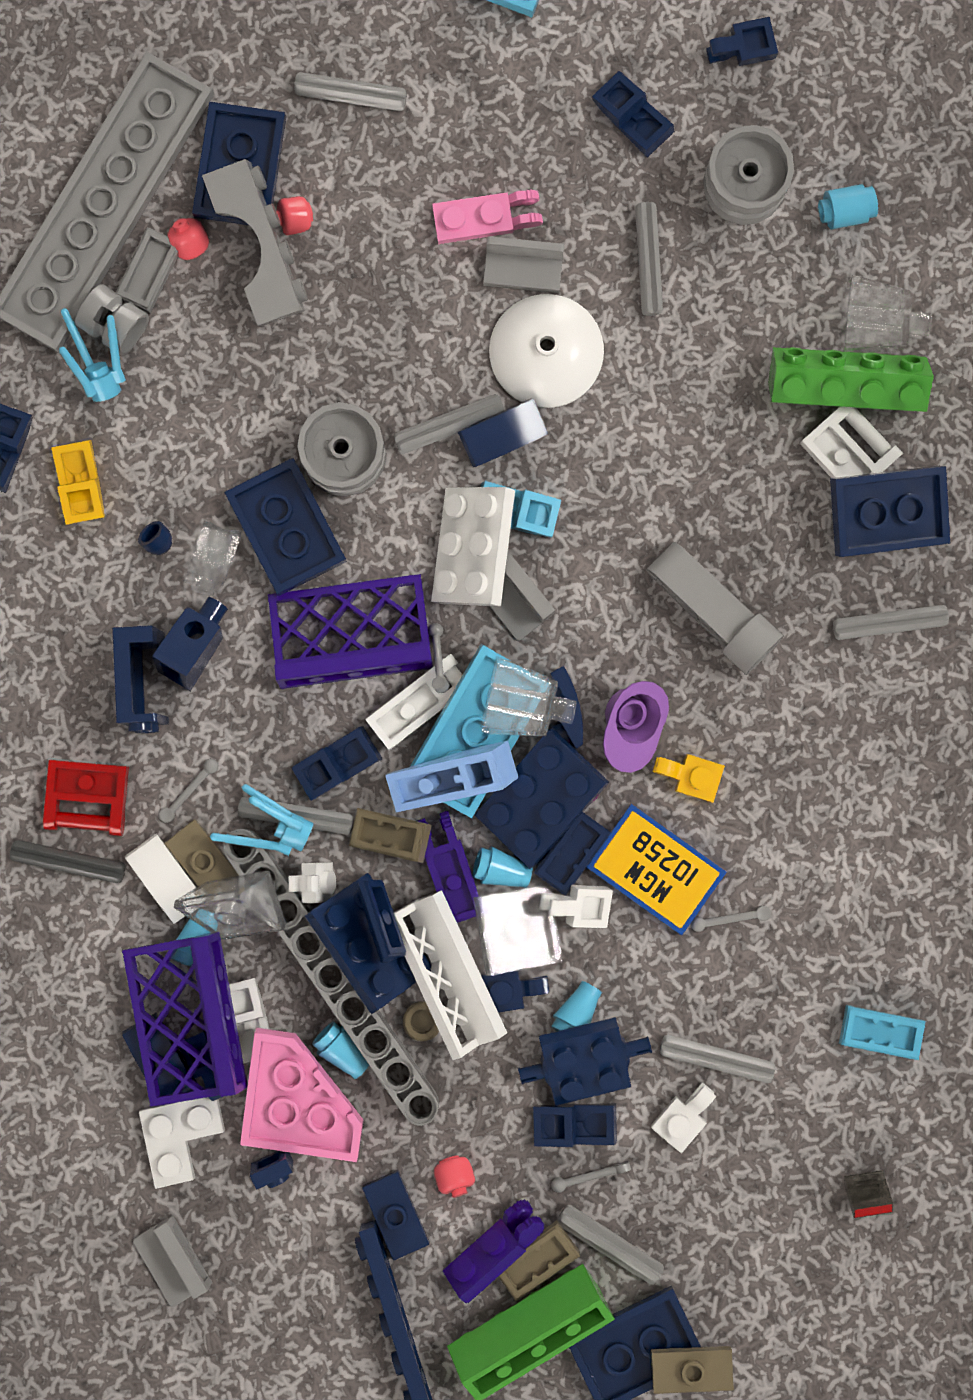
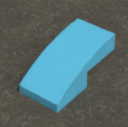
[481,481,561,538]

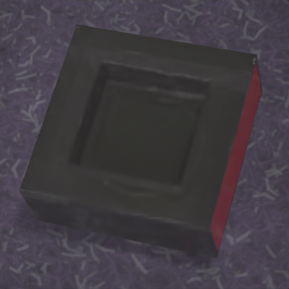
[844,1170,893,1218]

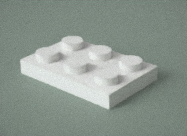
[431,487,515,606]

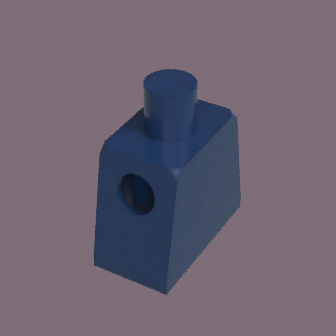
[152,597,228,692]

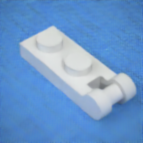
[365,654,463,751]

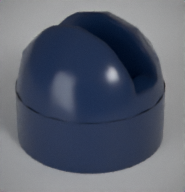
[138,521,172,555]

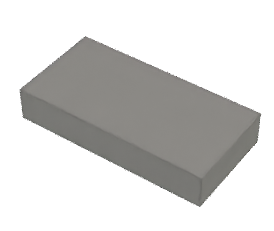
[116,227,178,314]

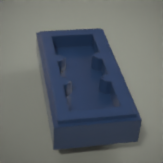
[534,812,611,896]
[362,1170,430,1261]

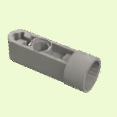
[646,542,784,675]

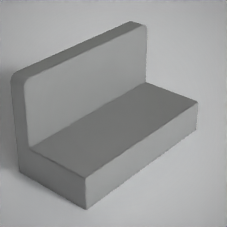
[483,236,564,293]
[490,551,555,641]
[133,1215,212,1307]

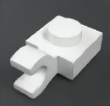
[289,862,336,903]
[539,885,613,928]
[651,1082,716,1153]

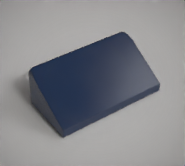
[357,880,406,964]

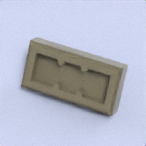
[349,808,432,863]
[164,819,242,904]
[498,1220,580,1301]
[651,1346,734,1394]

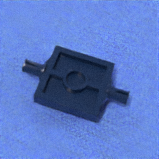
[518,1017,652,1106]

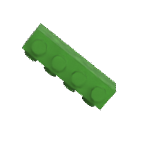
[768,347,934,412]
[447,1264,615,1400]

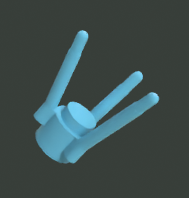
[59,308,126,402]
[210,784,314,856]

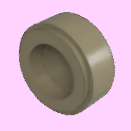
[403,1001,439,1041]

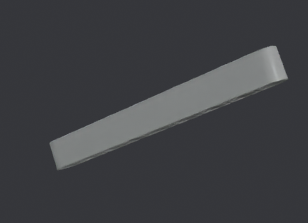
[223,829,439,1126]

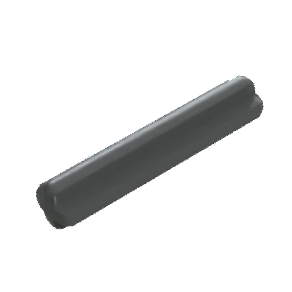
[10,840,126,883]

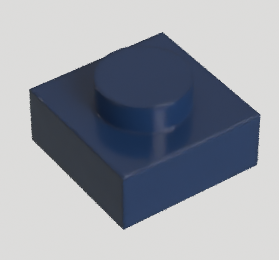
[250,1151,293,1190]

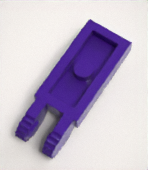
[418,811,485,923]
[442,1199,545,1303]

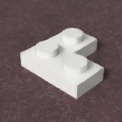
[139,1097,225,1189]

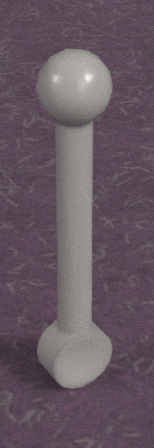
[428,623,449,693]
[159,758,219,823]
[691,906,771,932]
[551,1161,631,1193]

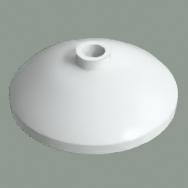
[489,294,604,408]

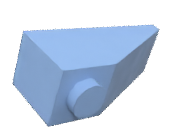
[385,740,518,813]

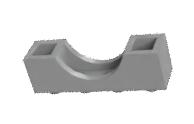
[202,159,308,326]

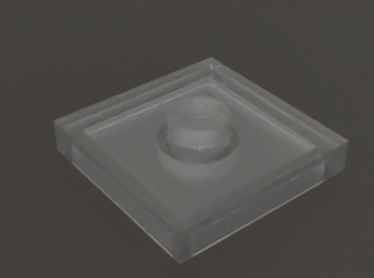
[473,885,562,976]

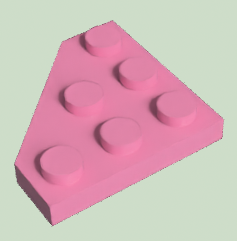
[240,1028,363,1162]

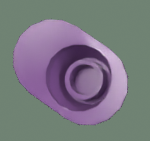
[603,681,669,773]

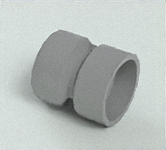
[75,284,149,356]

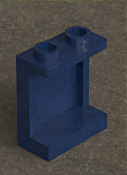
[112,625,169,733]

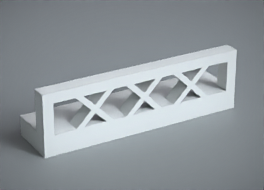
[394,890,507,1060]

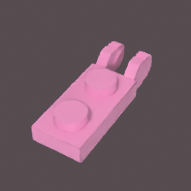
[432,189,543,244]

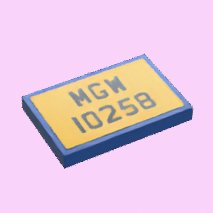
[587,804,727,935]

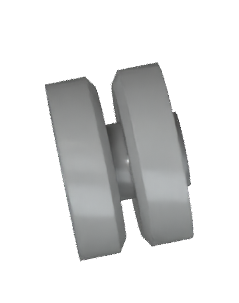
[703,125,794,225]
[297,402,387,497]

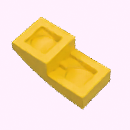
[51,440,105,525]

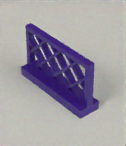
[268,574,433,689]
[122,932,248,1107]

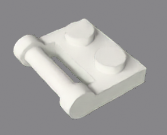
[800,407,903,478]

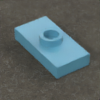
[839,1005,926,1060]

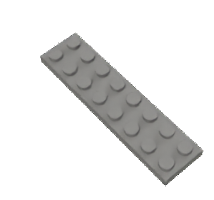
[0,51,214,353]

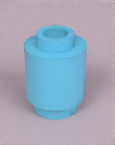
[818,184,878,230]

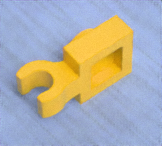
[652,754,725,803]

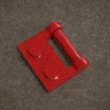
[43,760,129,836]

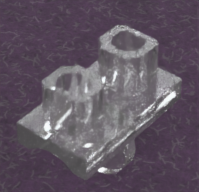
[183,520,242,597]

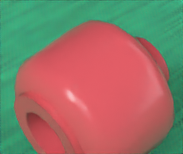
[276,196,313,235]
[167,218,209,260]
[434,1155,475,1198]

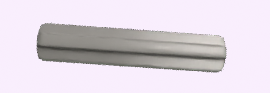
[294,72,407,111]
[635,202,663,316]
[394,394,504,454]
[833,605,949,640]
[238,797,353,835]
[660,1035,775,1083]
[557,1205,664,1285]

